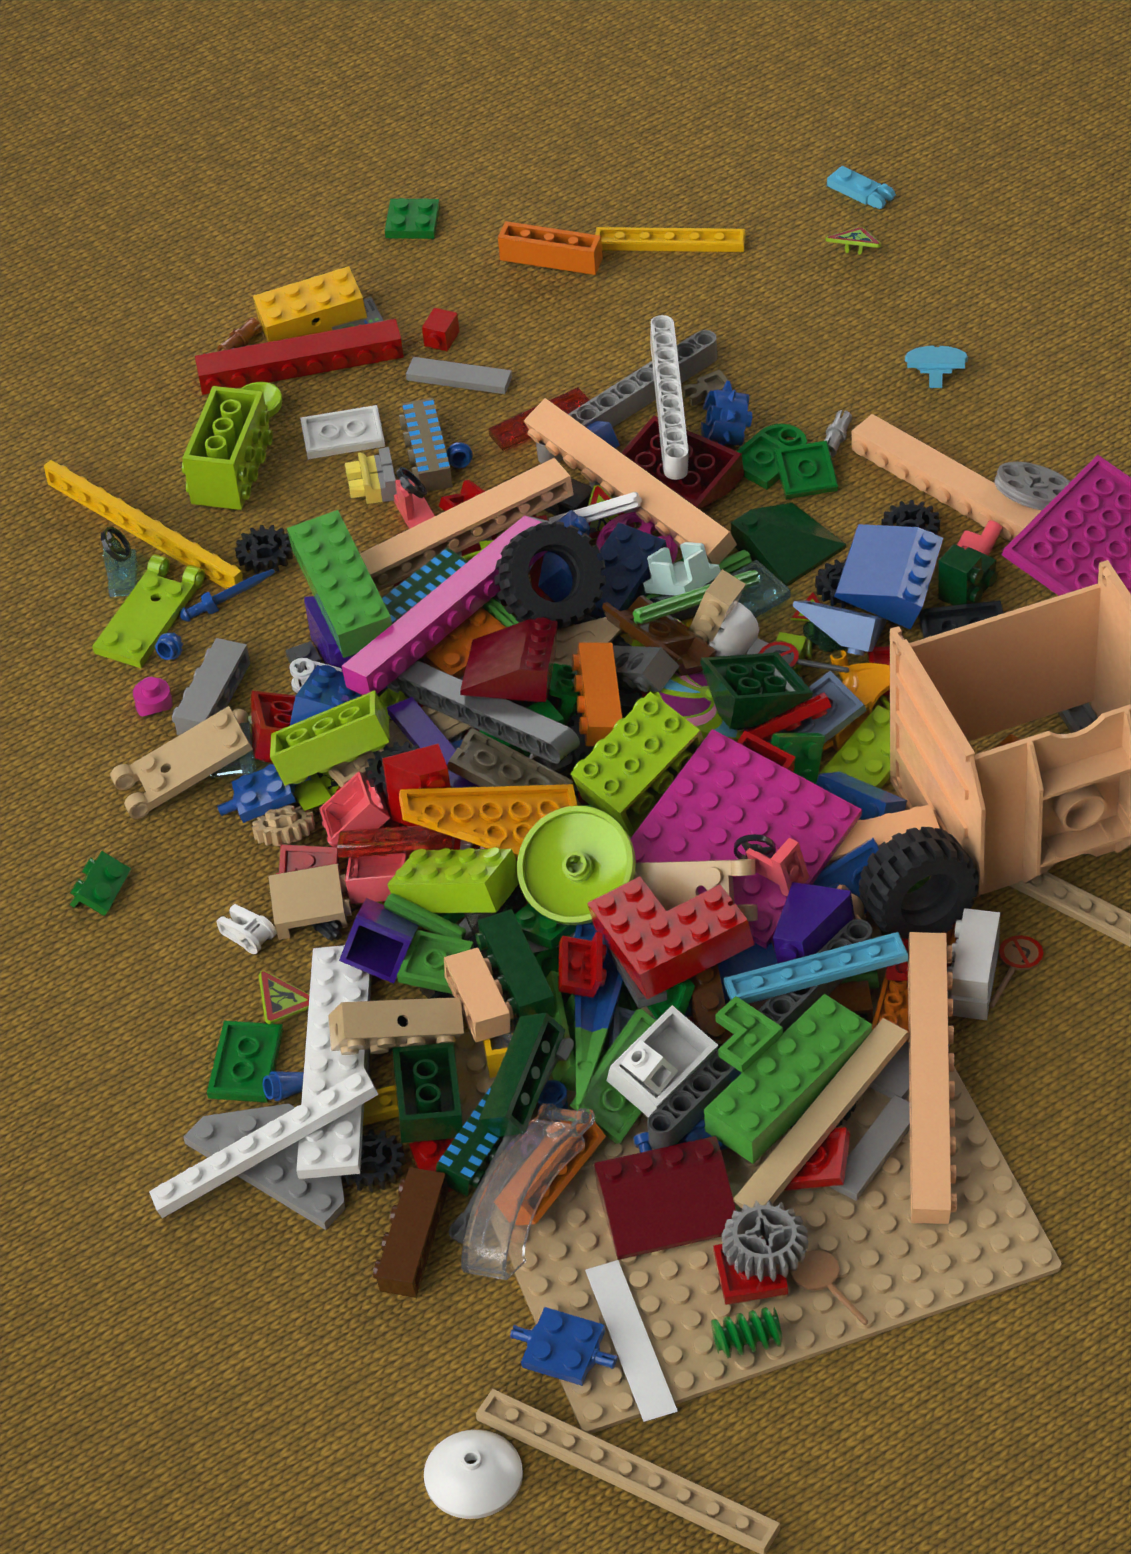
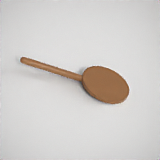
[791,1250,868,1325]

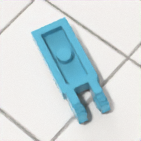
[827,166,896,209]

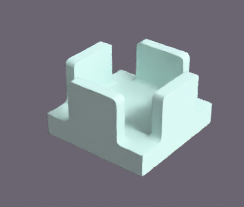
[643,542,720,596]

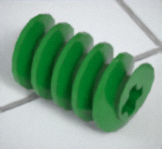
[711,1307,782,1358]

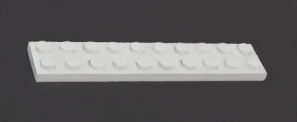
[296,945,372,1179]

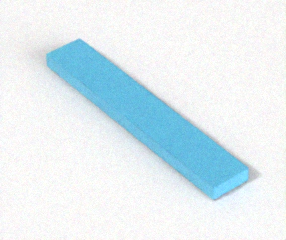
[724,932,908,1004]

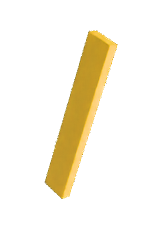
[595,227,746,252]

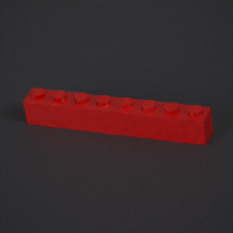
[195,319,404,395]

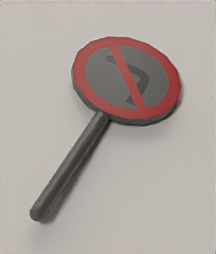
[758,641,849,673]

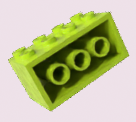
[182,386,273,510]
[570,691,704,837]

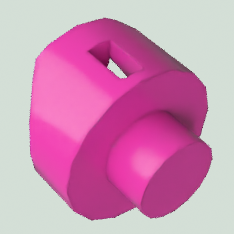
[133,677,173,717]

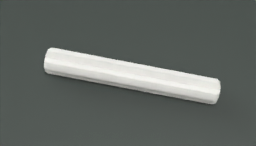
[549,492,642,523]

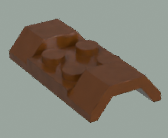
[602,595,717,676]

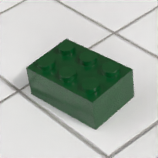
[392,1042,462,1143]

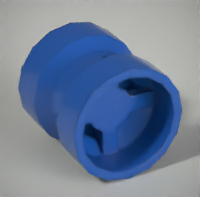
[537,1080,569,1123]

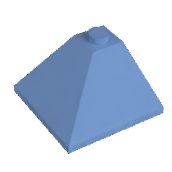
[793,601,887,656]

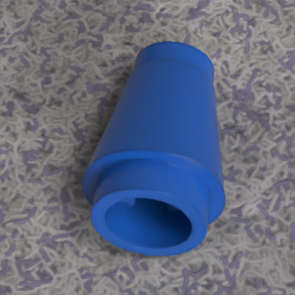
[263,1071,304,1101]

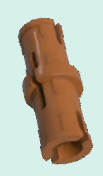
[217,318,262,351]

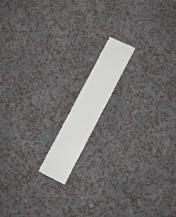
[585,1260,678,1422]

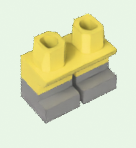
[345,447,397,504]

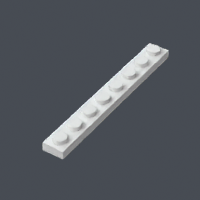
[149,1068,378,1218]

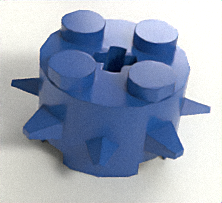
[701,381,752,446]

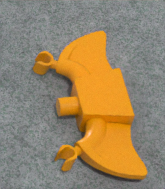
[822,650,890,752]

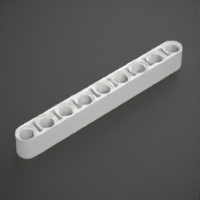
[650,315,688,480]

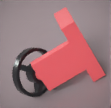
[394,467,435,529]
[734,834,809,896]

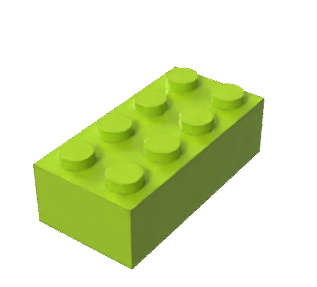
[270,690,389,786]
[387,847,519,913]

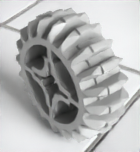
[722,1200,808,1282]

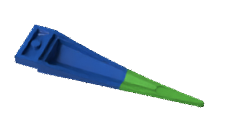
[574,922,625,1111]

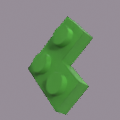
[715,996,783,1073]

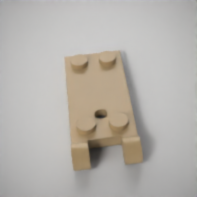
[110,706,253,819]
[634,859,758,921]

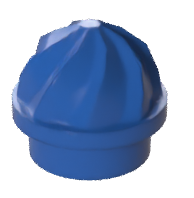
[446,442,473,468]
[155,633,184,660]

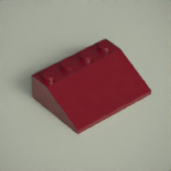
[621,415,744,509]
[460,618,558,702]
[594,1136,736,1260]

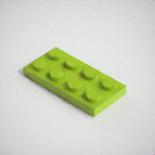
[816,705,890,789]

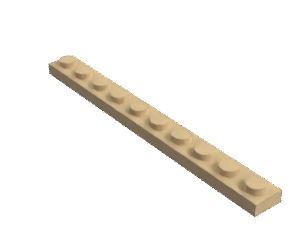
[476,1389,780,1554]

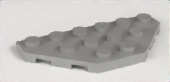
[184,1104,345,1230]

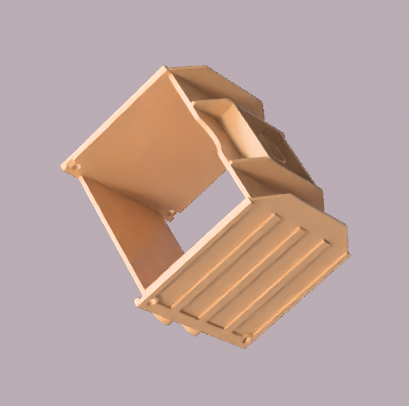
[890,560,1131,900]

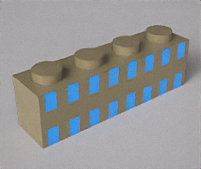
[399,398,453,492]

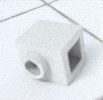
[621,1040,678,1095]

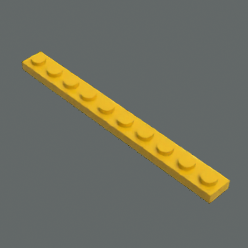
[44,460,243,596]

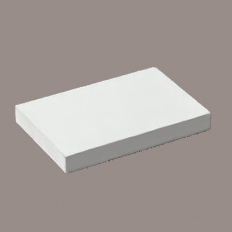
[300,405,385,459]

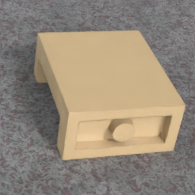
[268,864,352,940]

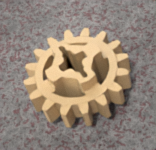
[252,805,315,846]

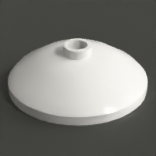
[424,1430,523,1519]

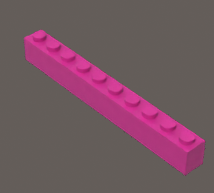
[342,515,548,695]

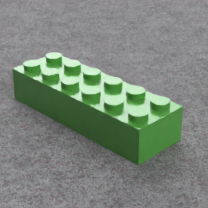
[287,510,392,658]
[704,994,872,1164]

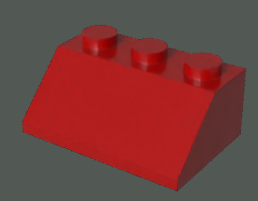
[382,744,450,833]

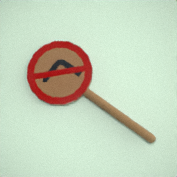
[988,935,1044,1008]

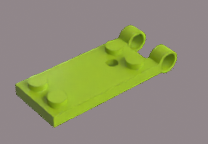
[92,554,205,668]

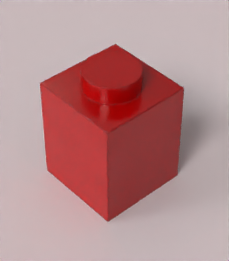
[422,308,460,351]

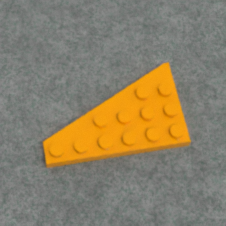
[399,784,577,859]

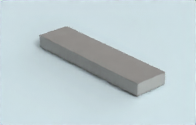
[406,357,512,394]
[830,1095,910,1201]

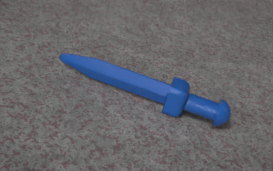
[180,569,275,621]

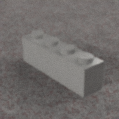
[172,638,250,735]

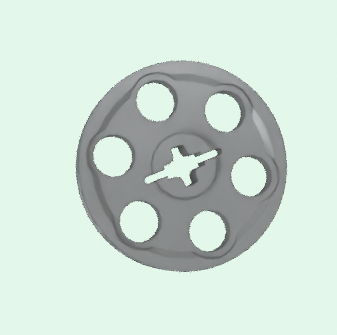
[994,462,1070,510]

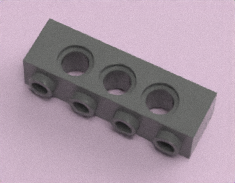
[613,646,679,692]

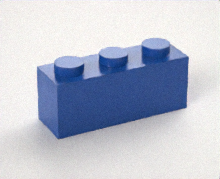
[816,772,907,820]

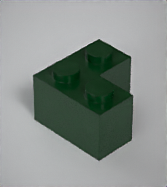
[938,544,998,606]

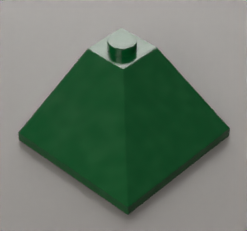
[731,503,846,588]
[700,652,813,730]

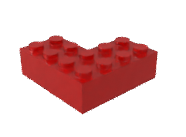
[587,876,755,1000]

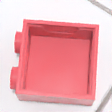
[319,771,390,855]
[345,841,412,904]

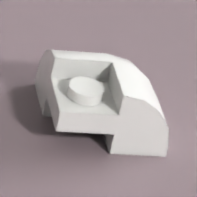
[702,602,759,673]

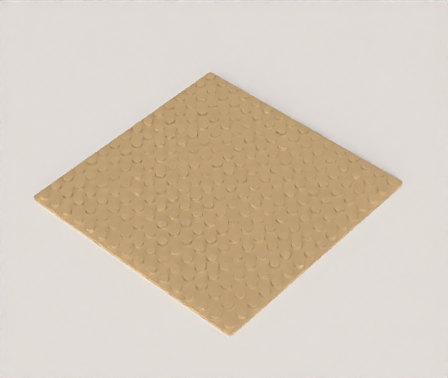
[454,912,1061,1434]

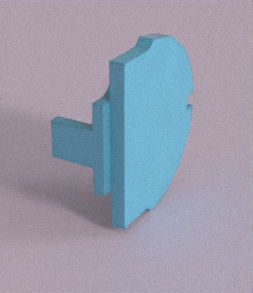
[905,346,968,388]

